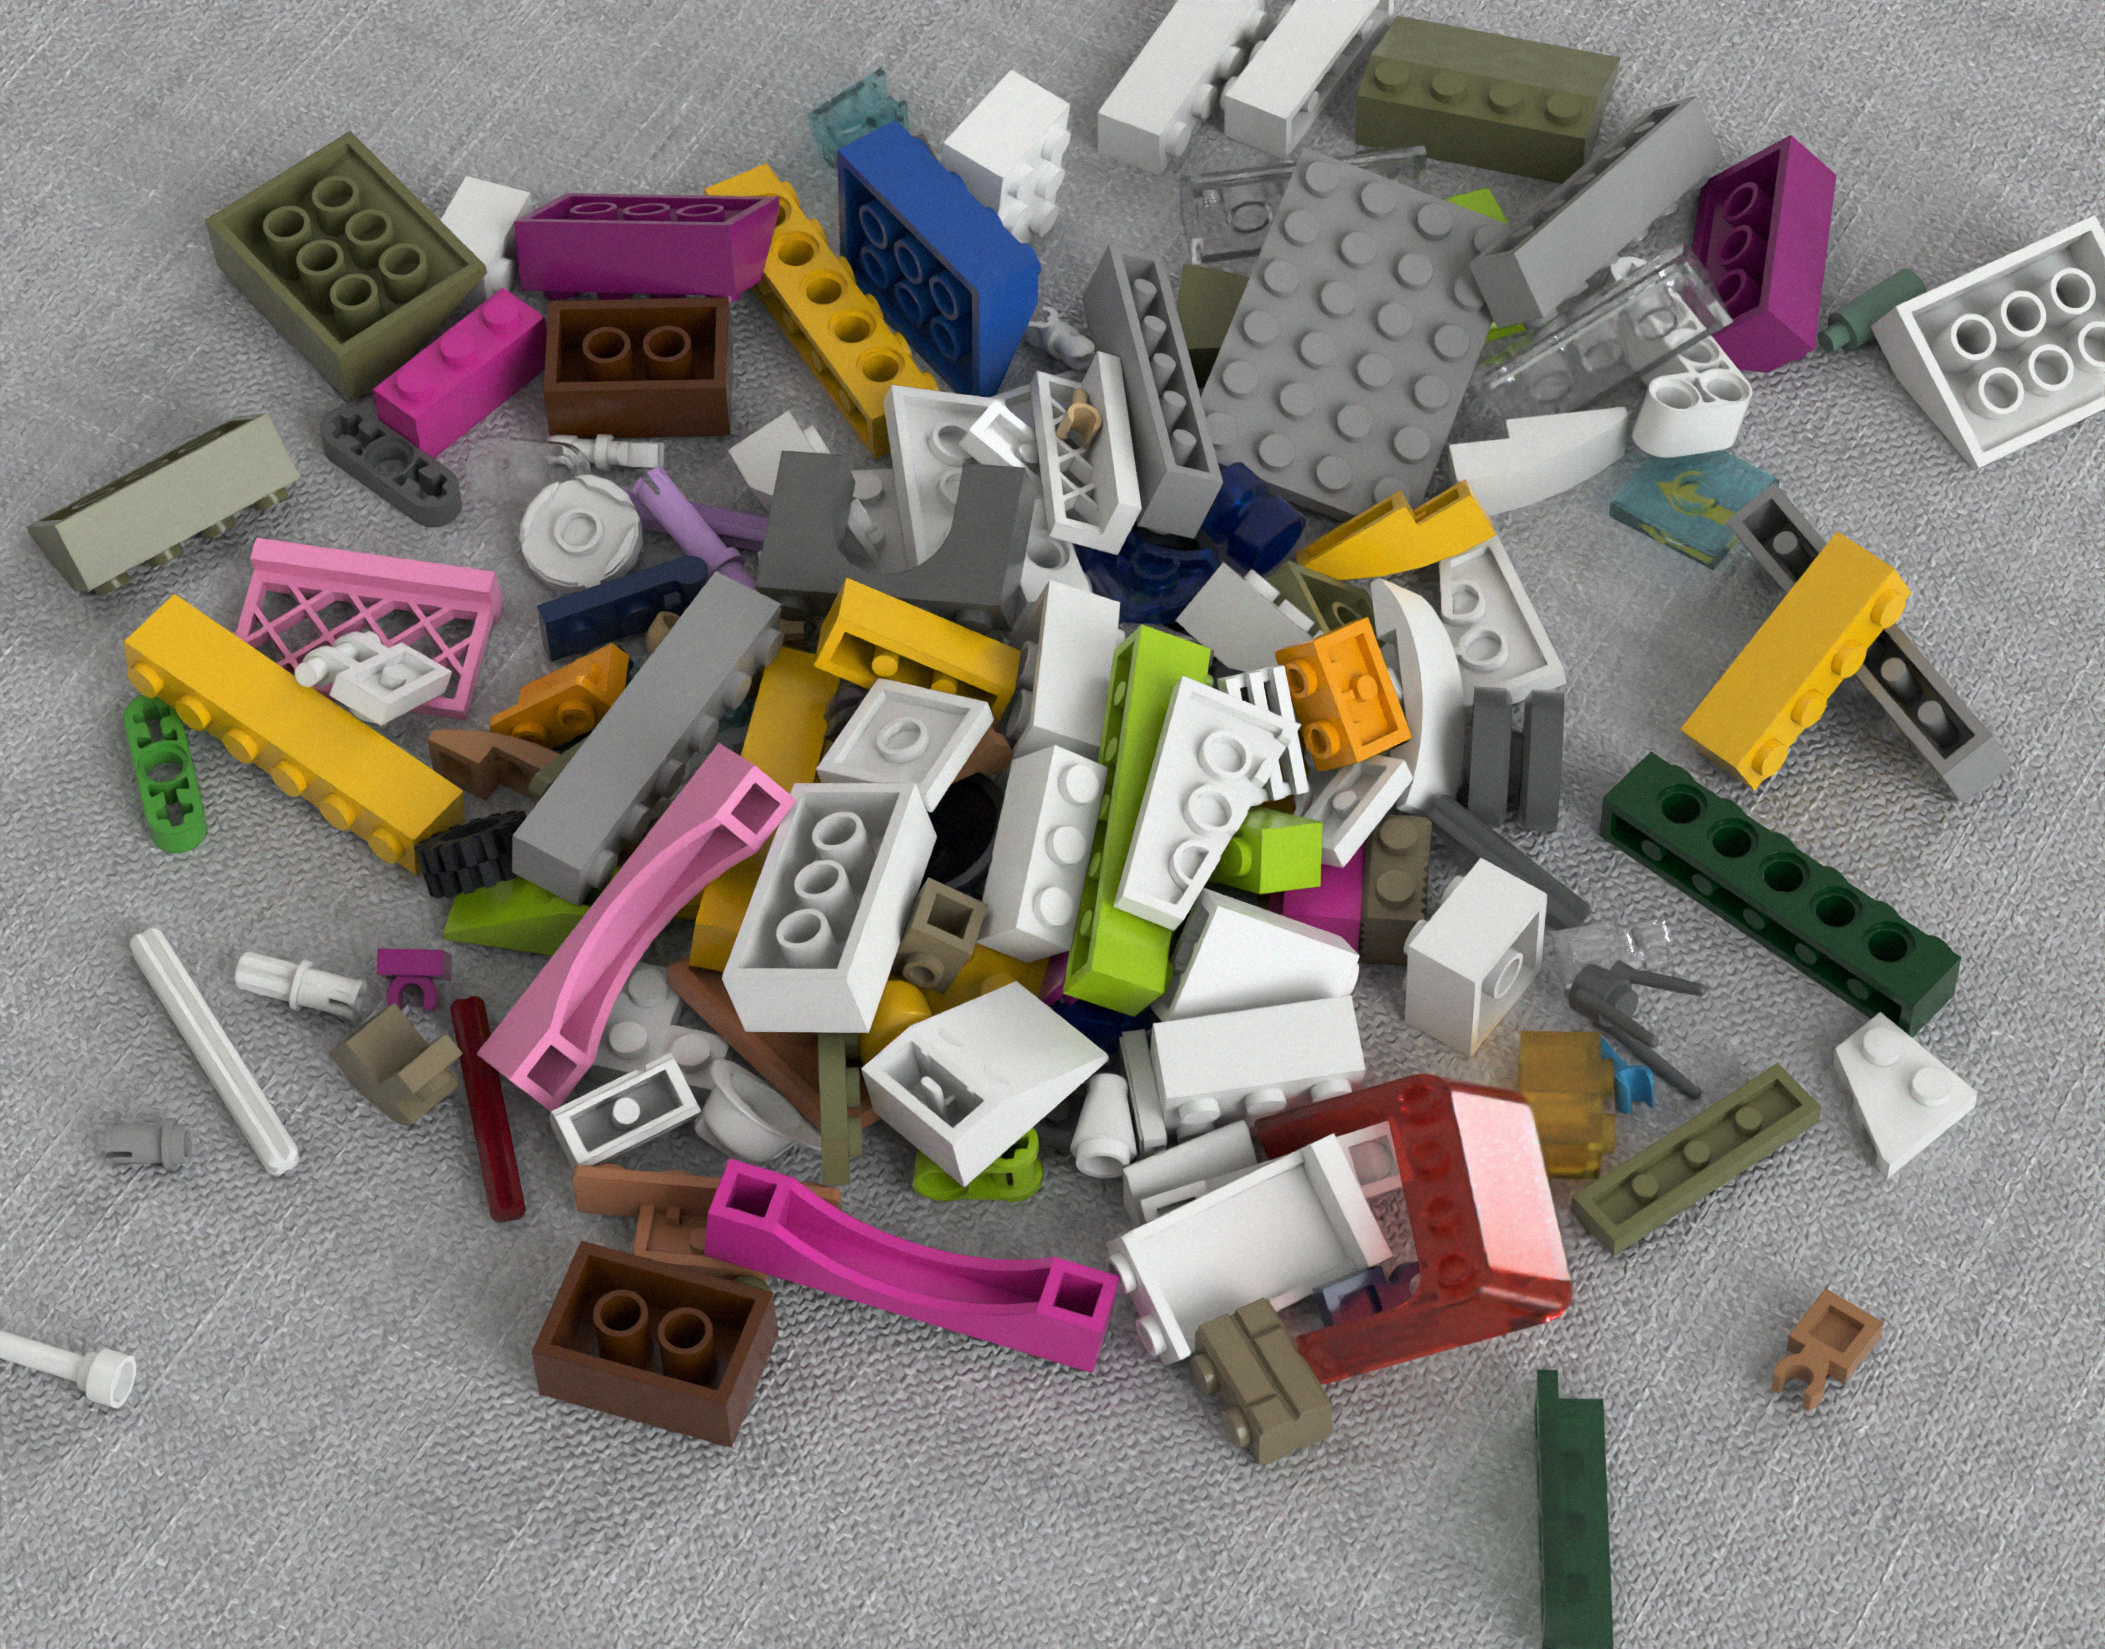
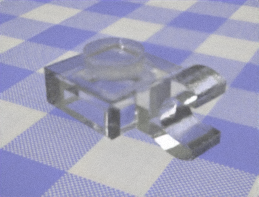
[1552,919,1671,998]

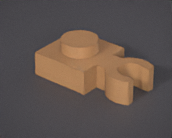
[1771,1288,1884,1411]

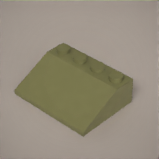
[1355,16,1620,184]
[205,131,487,403]

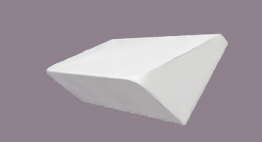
[1123,1120,1257,1228]

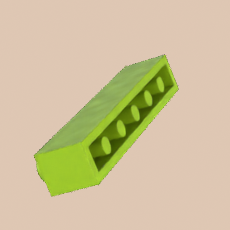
[1063,624,1213,1017]

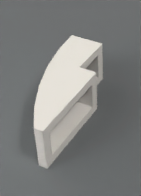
[1447,407,1628,516]

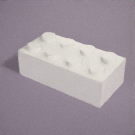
[722,783,937,1033]

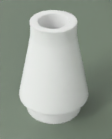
[1070,1073,1137,1178]

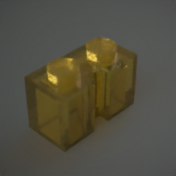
[1518,1031,1615,1180]

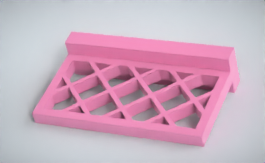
[235,538,504,720]

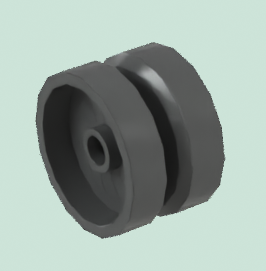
[1462,686,1564,832]

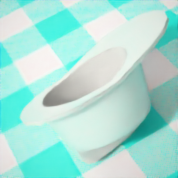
[694,1058,821,1164]

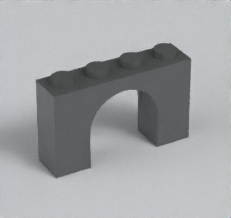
[755,450,1036,635]

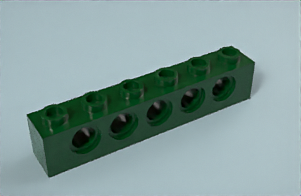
[1599,752,1961,1038]

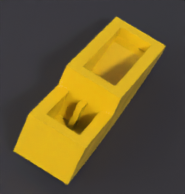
[1295,479,1496,580]

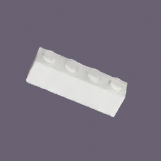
[1097,0,1270,176]
[1220,0,1394,160]

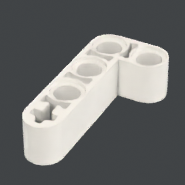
[1594,257,1752,458]

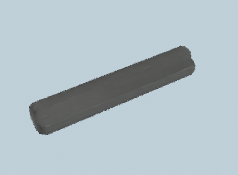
[1424,794,1591,936]

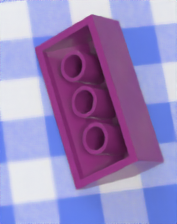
[1684,135,1837,373]
[514,193,780,303]

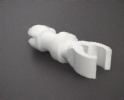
[1025,307,1096,371]
[545,434,664,471]

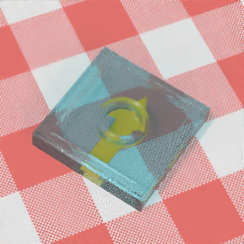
[1609,450,1780,570]

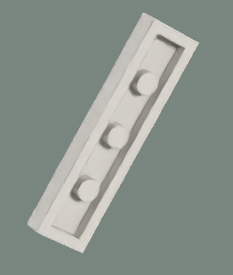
[1030,351,1142,555]

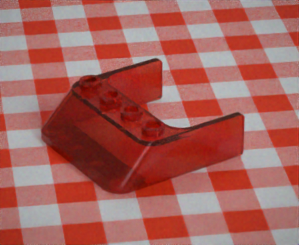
[1254,1073,1573,1385]

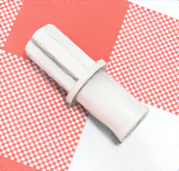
[234,951,367,1021]

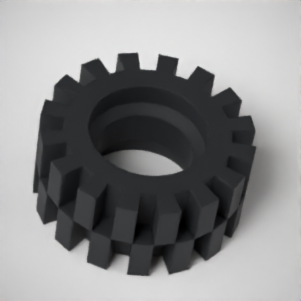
[414,810,527,899]

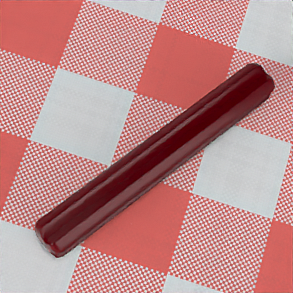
[450,996,526,1223]

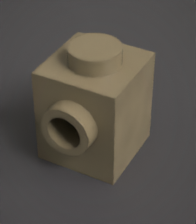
[891,878,988,995]

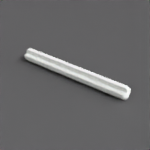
[130,928,300,1176]

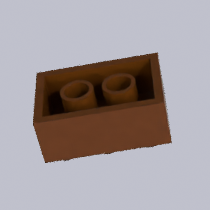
[543,297,734,439]
[532,1240,778,1448]

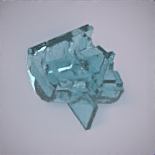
[808,68,909,169]

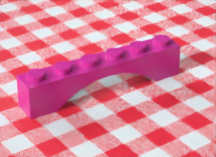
[704,1158,1120,1373]

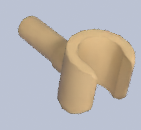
[1056,389,1102,448]

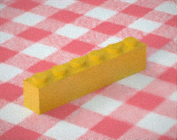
[124,594,465,875]
[689,647,842,973]

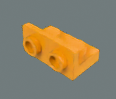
[1275,617,1412,772]
[489,643,629,750]

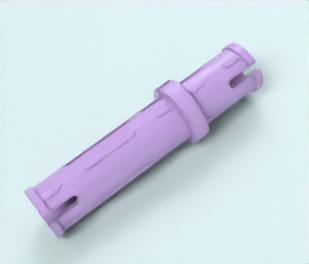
[632,467,757,591]

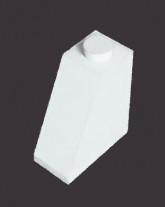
[1150,888,1360,1022]

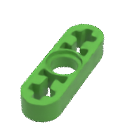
[123,695,207,853]

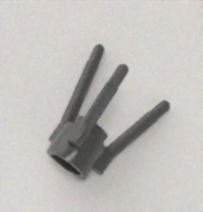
[1568,960,1707,1100]

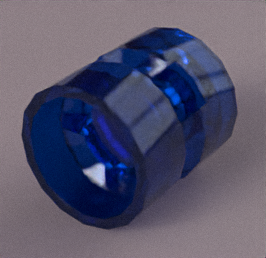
[1200,462,1306,576]

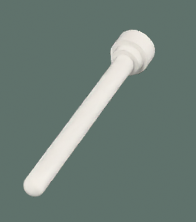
[0,1330,136,1408]

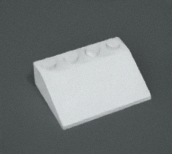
[1870,215,2105,471]

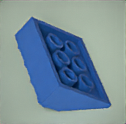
[837,120,1041,398]

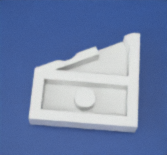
[1293,747,1414,868]
[1833,1012,1978,1179]

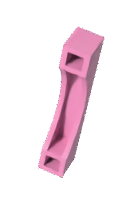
[477,743,797,1111]

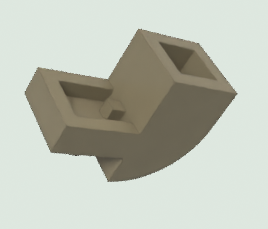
[328,1003,463,1126]

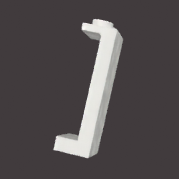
[1105,1133,1393,1366]

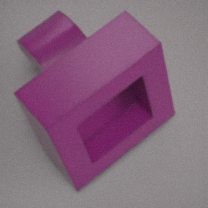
[377,948,452,1011]

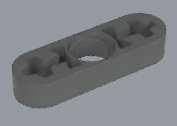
[320,406,462,527]

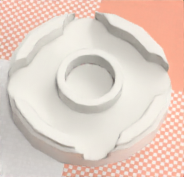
[520,475,643,594]

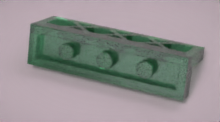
[1533,1370,1614,1649]

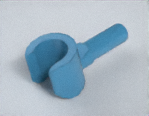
[1592,1038,1654,1114]

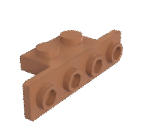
[572,1164,842,1282]

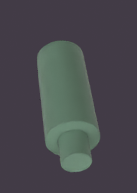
[1818,268,1927,353]

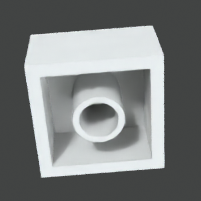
[1402,858,1547,1058]

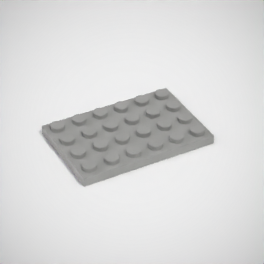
[1201,146,1512,522]

